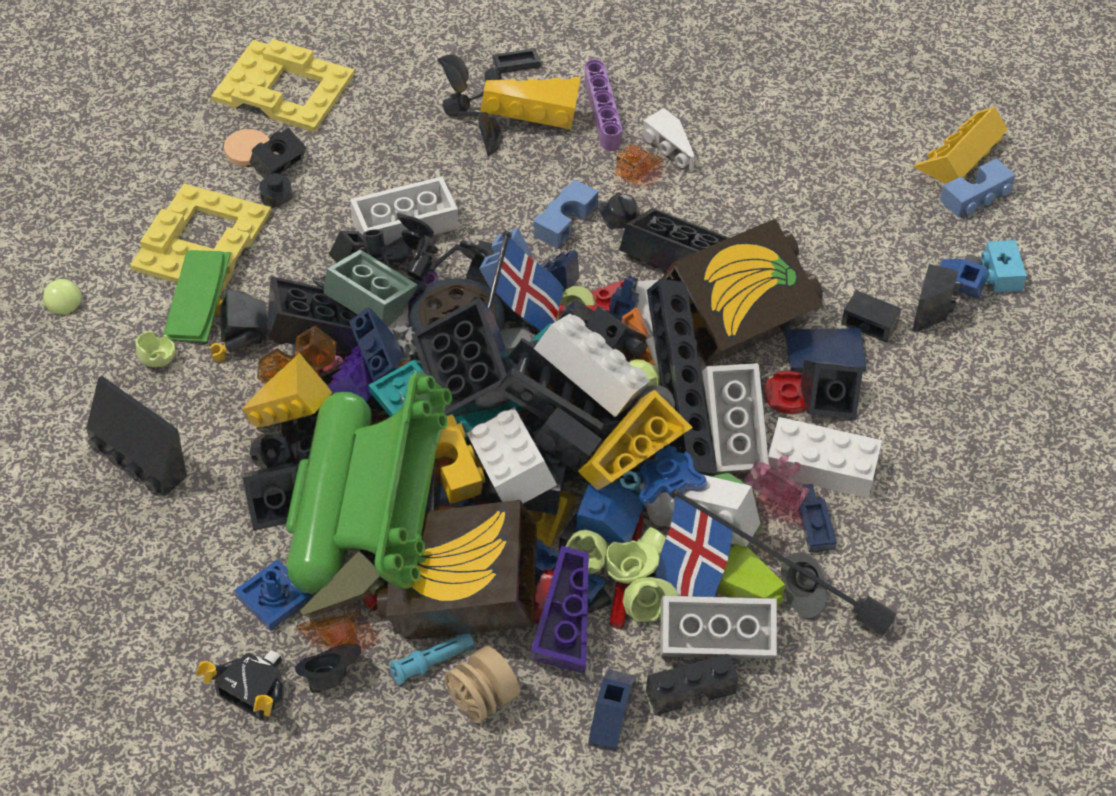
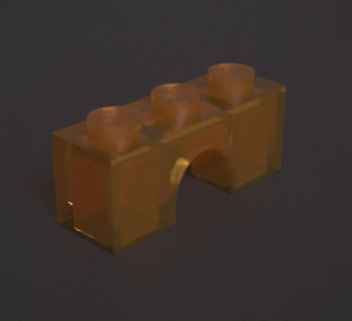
[257,326,336,384]

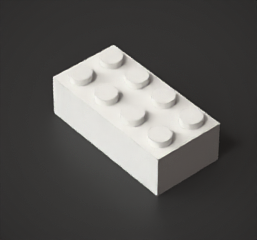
[350,177,458,246]
[534,314,650,417]
[701,363,769,475]
[467,408,557,503]
[765,417,882,498]
[640,475,760,547]
[660,596,777,659]

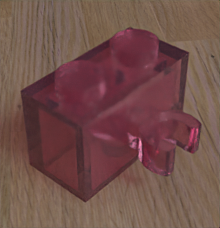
[744,454,809,513]

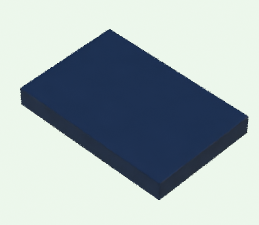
[785,328,866,373]

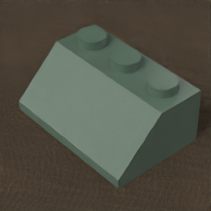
[324,250,417,326]

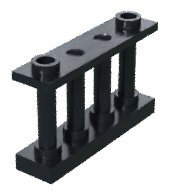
[497,338,603,435]

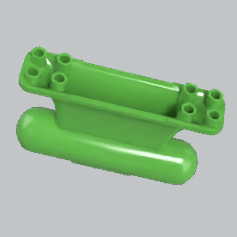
[286,372,452,595]

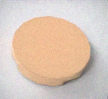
[224,129,269,166]

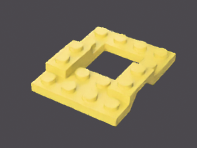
[211,39,355,132]
[130,184,271,296]

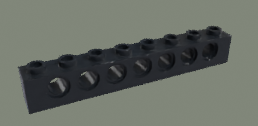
[647,279,716,477]

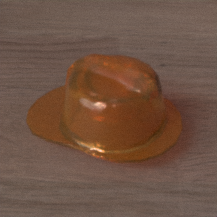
[296,611,360,648]

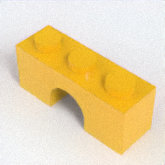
[435,414,485,504]

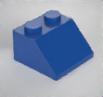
[576,479,644,543]

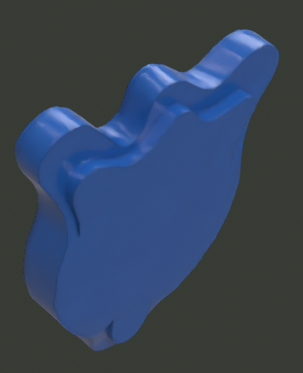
[639,444,707,505]

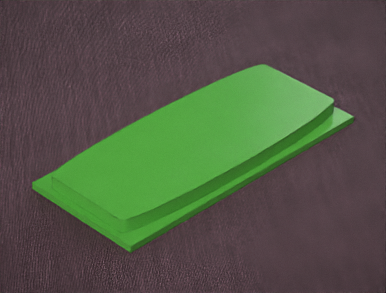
[163,250,231,342]

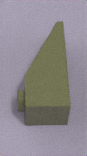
[300,551,385,618]

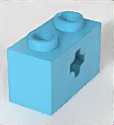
[981,240,1027,292]

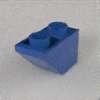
[940,259,988,299]

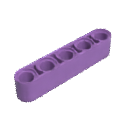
[584,59,622,151]

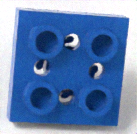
[234,559,313,630]

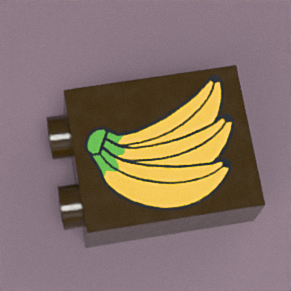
[661,218,823,366]
[377,500,537,639]

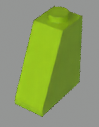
[716,544,785,607]

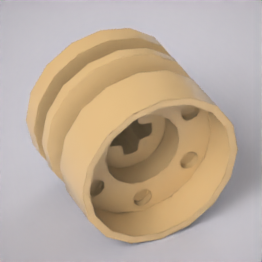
[444,646,520,723]

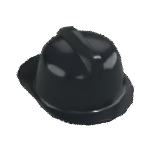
[598,192,640,230]
[295,643,362,693]

